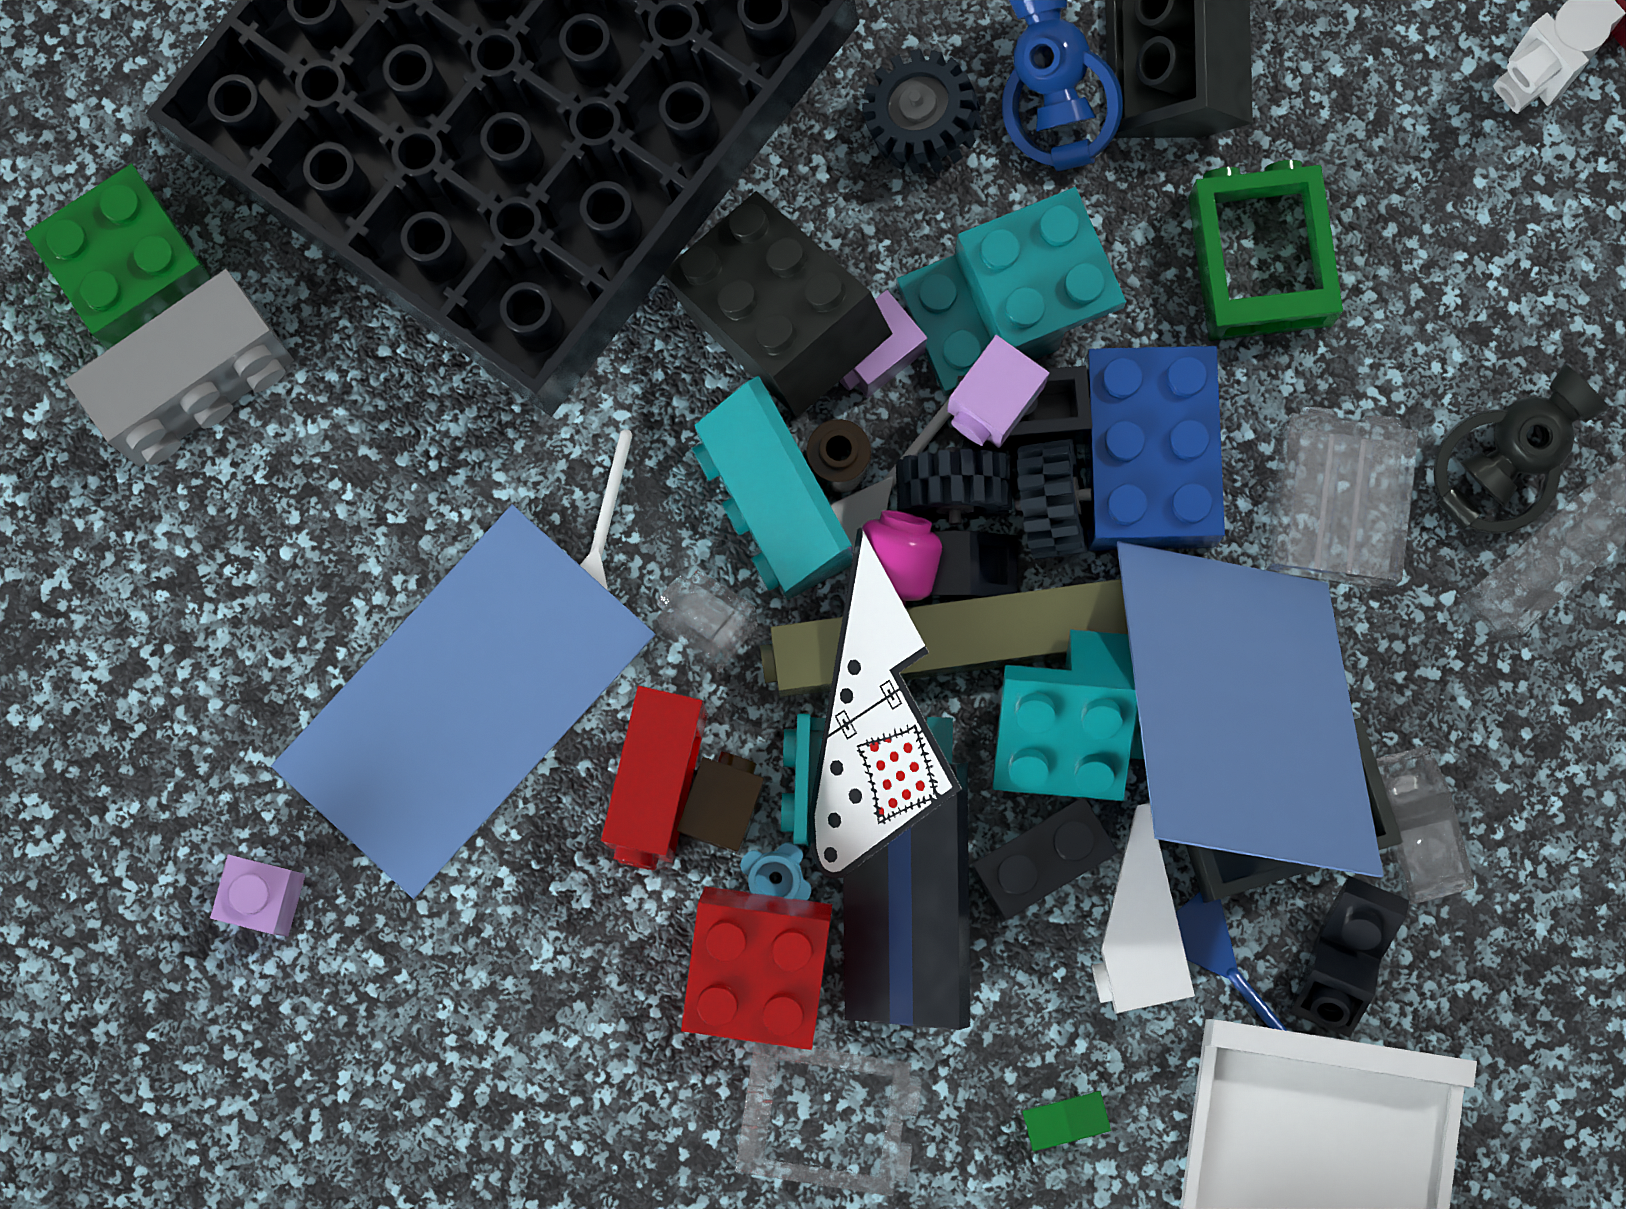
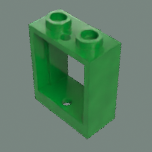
[1188,160,1343,341]

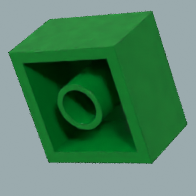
[25,163,212,350]

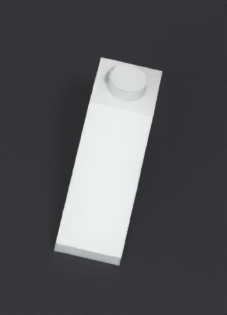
[1092,803,1195,1014]

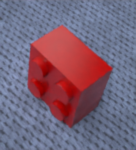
[681,886,833,1050]

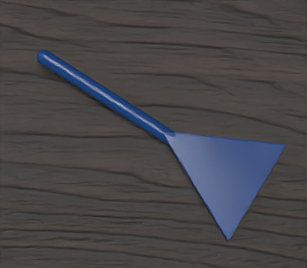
[1175,892,1288,1031]

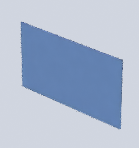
[271,504,656,899]

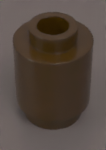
[807,419,871,493]

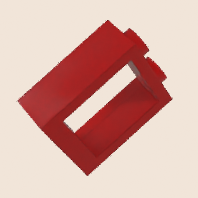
[601,686,708,871]

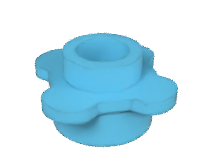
[740,842,811,900]

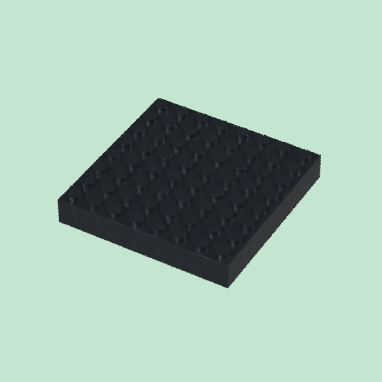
[146,0,860,417]

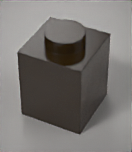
[677,751,766,855]

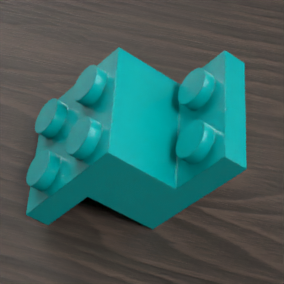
[896,187,1126,396]
[992,629,1144,801]

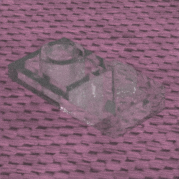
[1376,745,1474,905]

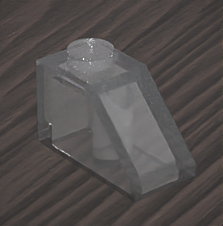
[656,569,759,674]

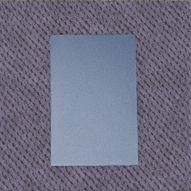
[1117,541,1384,878]

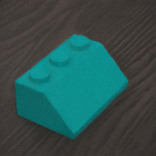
[691,375,853,601]

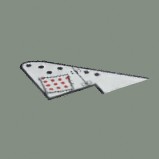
[809,527,962,878]

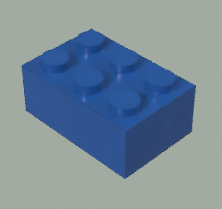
[1082,346,1225,551]

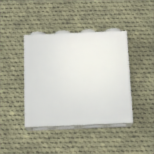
[1180,1019,1477,1209]

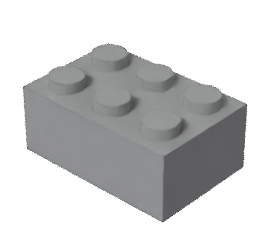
[64,269,294,468]

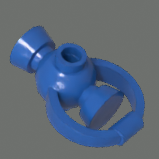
[1002,0,1123,172]

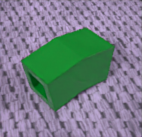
[1022,1091,1111,1151]

